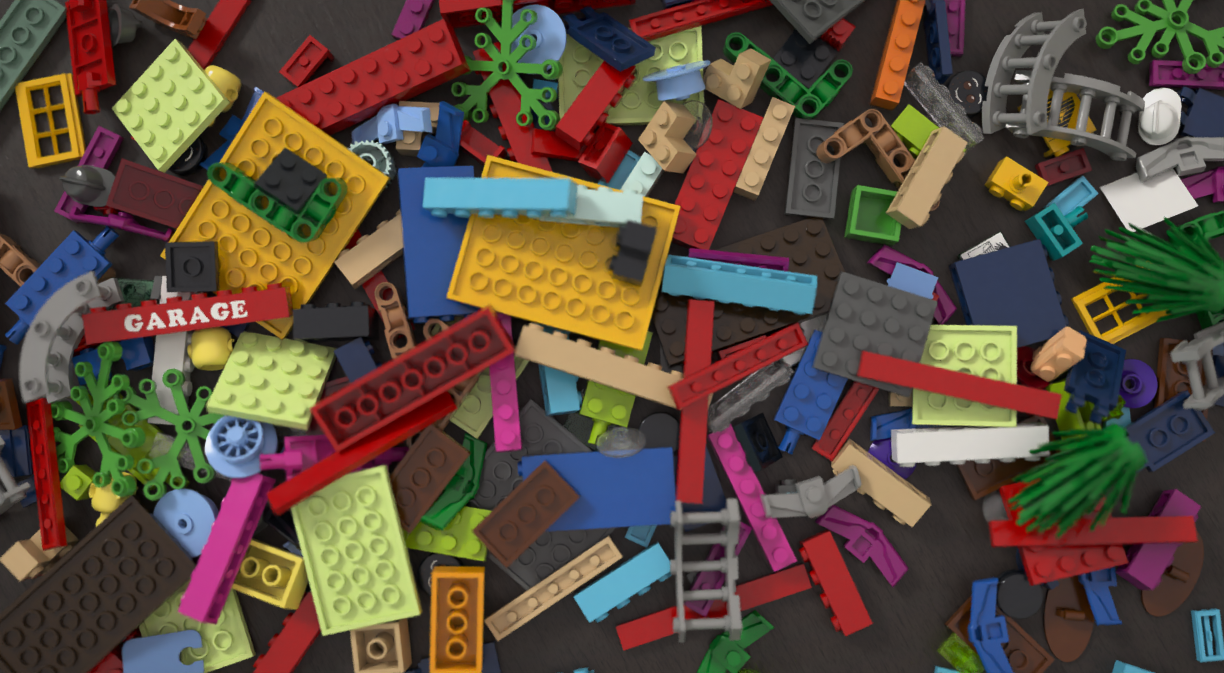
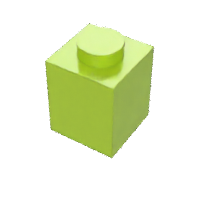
[60,465,97,500]

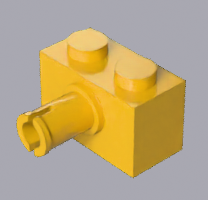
[984,156,1048,211]

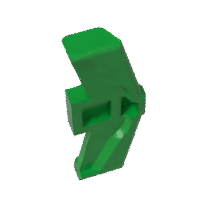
[420,433,488,530]
[697,610,775,673]

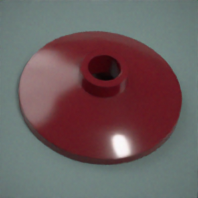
[1017,346,1050,390]

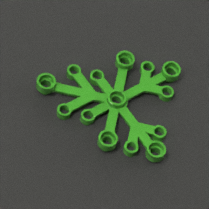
[451,0,563,130]
[1095,0,1224,74]
[51,341,146,497]
[113,369,225,500]

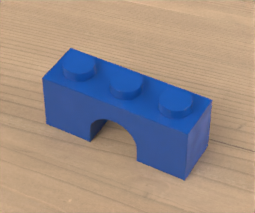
[72,336,155,386]

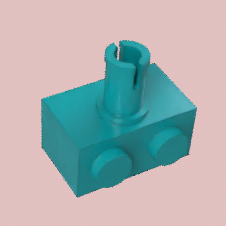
[1025,203,1088,261]

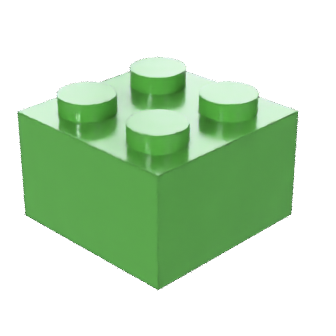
[844,185,901,246]

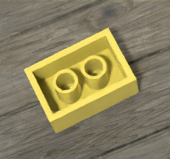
[232,538,309,610]

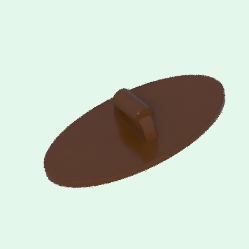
[1141,531,1204,617]
[1043,575,1094,662]

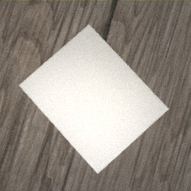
[1100,168,1198,232]

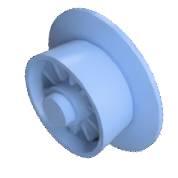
[511,5,567,74]
[643,60,711,101]
[205,415,278,478]
[153,488,219,557]

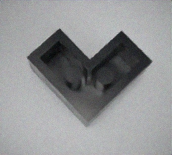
[609,219,657,286]

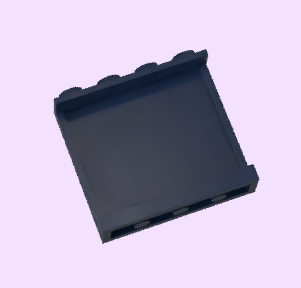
[948,239,1069,348]

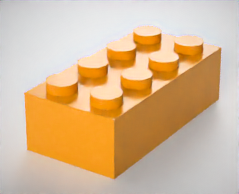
[430,566,485,673]

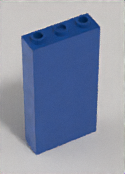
[397,166,482,324]
[518,447,676,531]

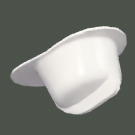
[1138,88,1182,145]

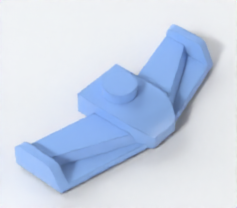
[351,104,432,145]

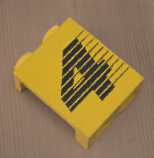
[1018,89,1097,158]

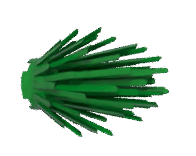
[1089,217,1224,322]
[1008,423,1147,539]

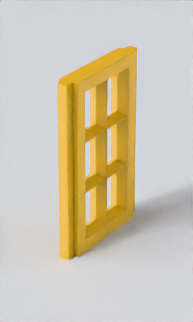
[15,73,86,168]
[1071,261,1170,344]

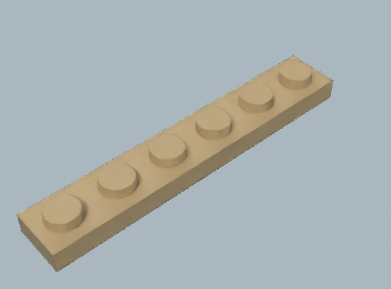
[484,535,623,641]

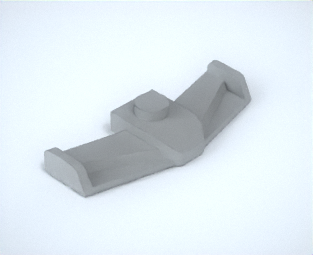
[1136,136,1224,183]
[760,465,862,519]

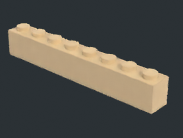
[513,323,713,410]

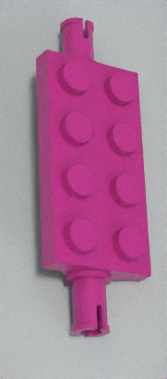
[259,435,410,481]

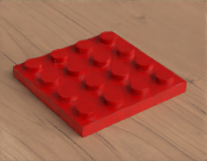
[999,478,1129,586]

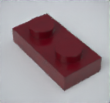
[1035,148,1092,187]

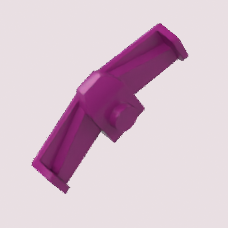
[1180,166,1224,203]
[69,207,175,242]
[867,244,957,325]
[815,505,909,588]

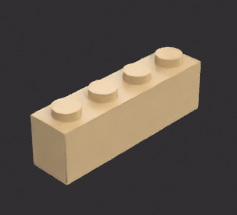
[733,97,795,201]
[886,126,968,229]
[334,209,403,289]
[831,438,931,527]

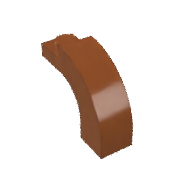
[129,0,207,39]

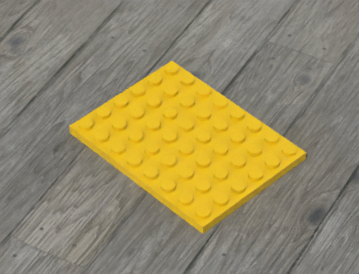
[160,92,391,340]
[446,155,680,351]

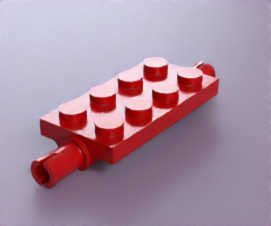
[65,0,116,114]

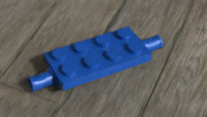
[5,226,120,345]
[773,329,847,455]

